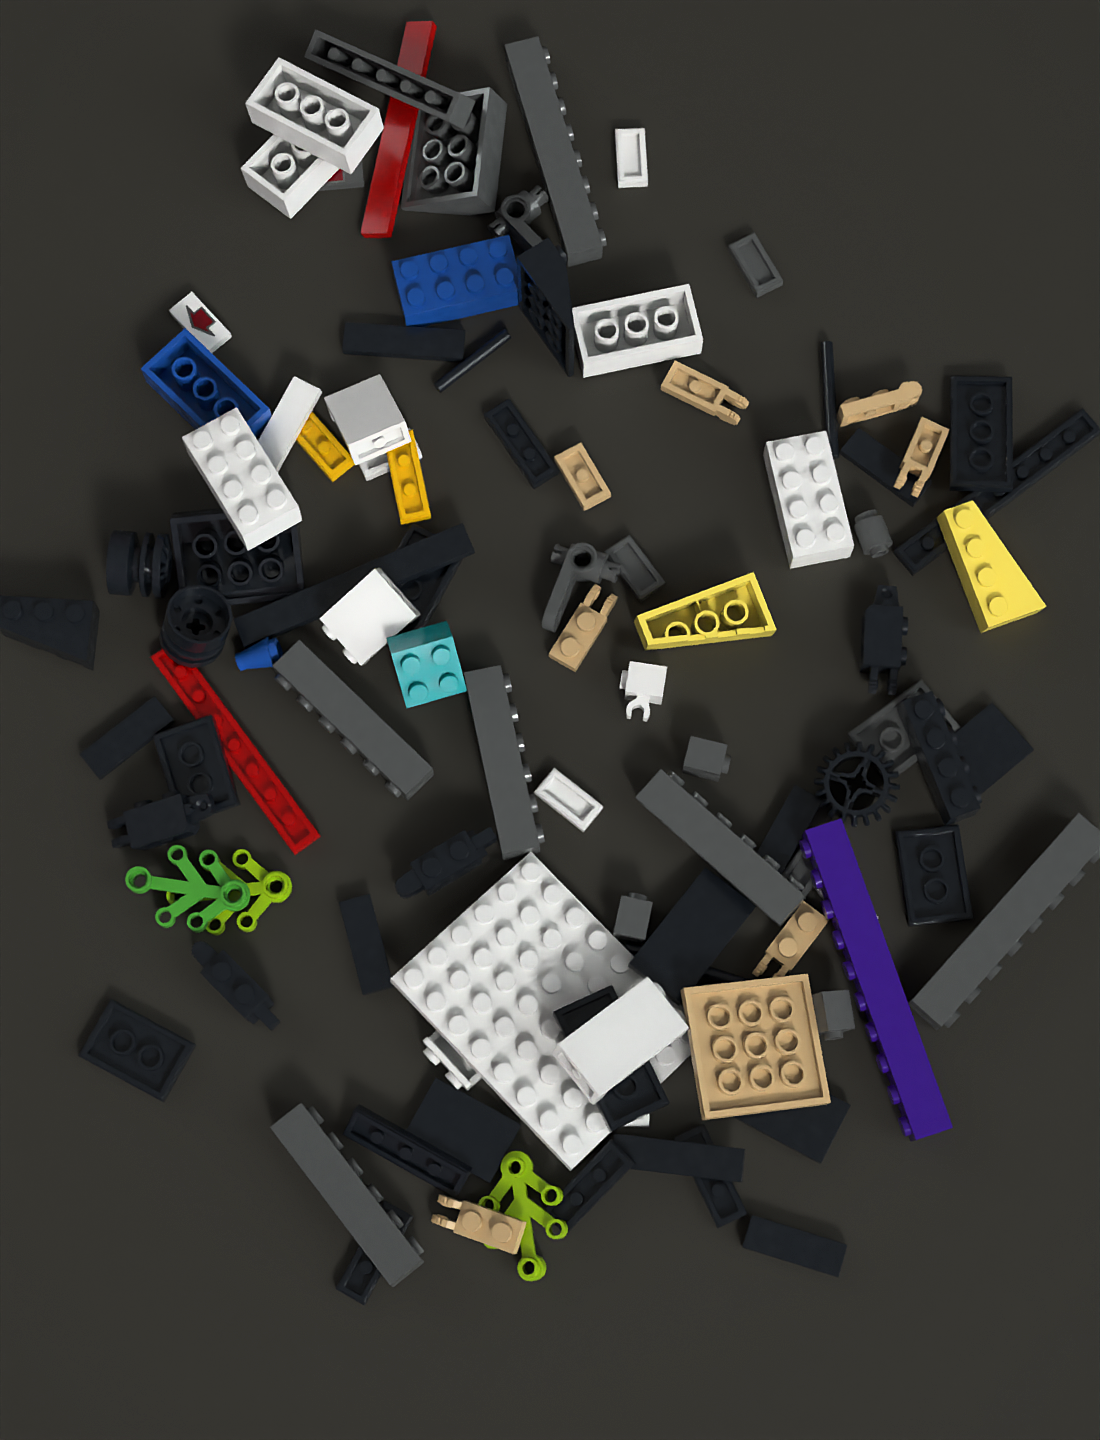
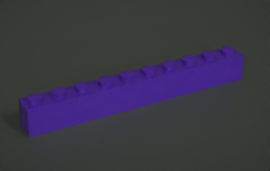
[799,818,953,1141]

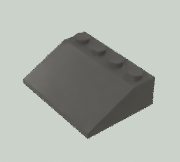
[401,87,507,216]

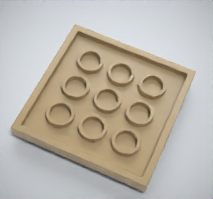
[680,974,831,1120]

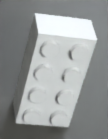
[245,57,384,174]
[241,134,340,219]
[572,284,703,378]
[182,407,302,551]
[763,431,854,569]

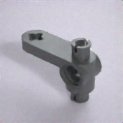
[487,185,549,251]
[542,543,621,632]

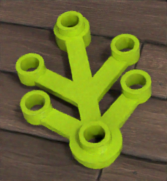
[166,849,292,936]
[478,1151,568,1281]

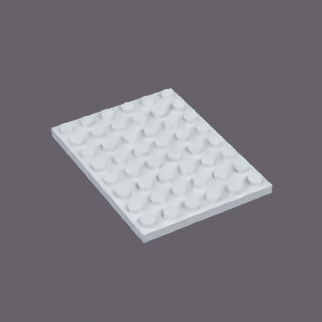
[390,852,691,1171]

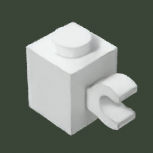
[620,661,667,722]

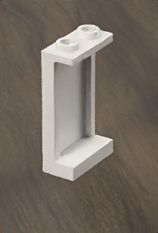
[552,977,689,1105]

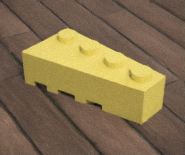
[937,500,1047,633]
[634,572,777,651]

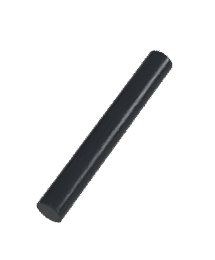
[433,329,511,393]

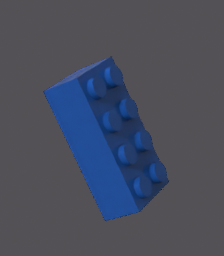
[391,235,519,327]
[140,328,272,438]

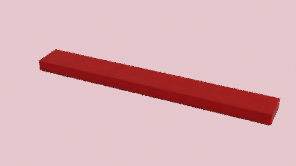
[360,21,437,238]
[150,648,321,855]

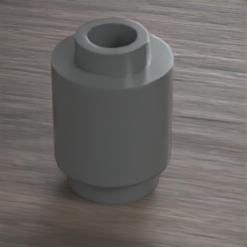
[854,509,893,558]

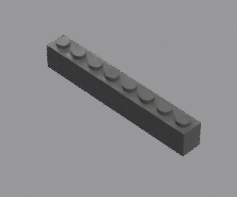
[504,36,607,267]
[908,813,1100,1031]

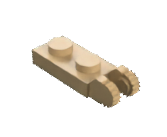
[661,361,749,425]
[837,381,923,427]
[893,417,950,498]
[549,584,618,672]
[752,901,829,978]
[431,1194,527,1254]

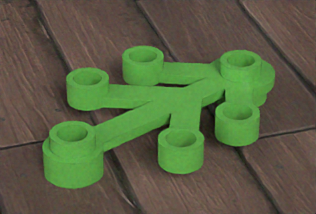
[125,845,251,933]

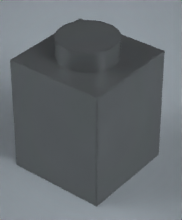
[682,736,731,782]
[613,893,653,944]
[812,990,855,1041]

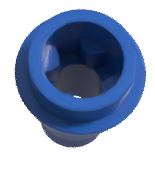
[235,637,283,671]

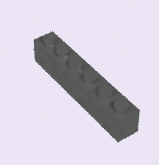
[304,29,476,129]
[272,640,434,801]
[464,665,545,860]
[636,769,806,927]
[270,1103,424,1287]

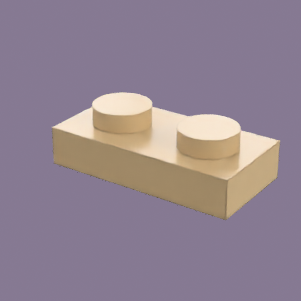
[554,443,611,511]

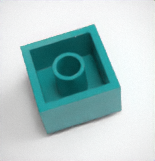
[386,621,467,708]

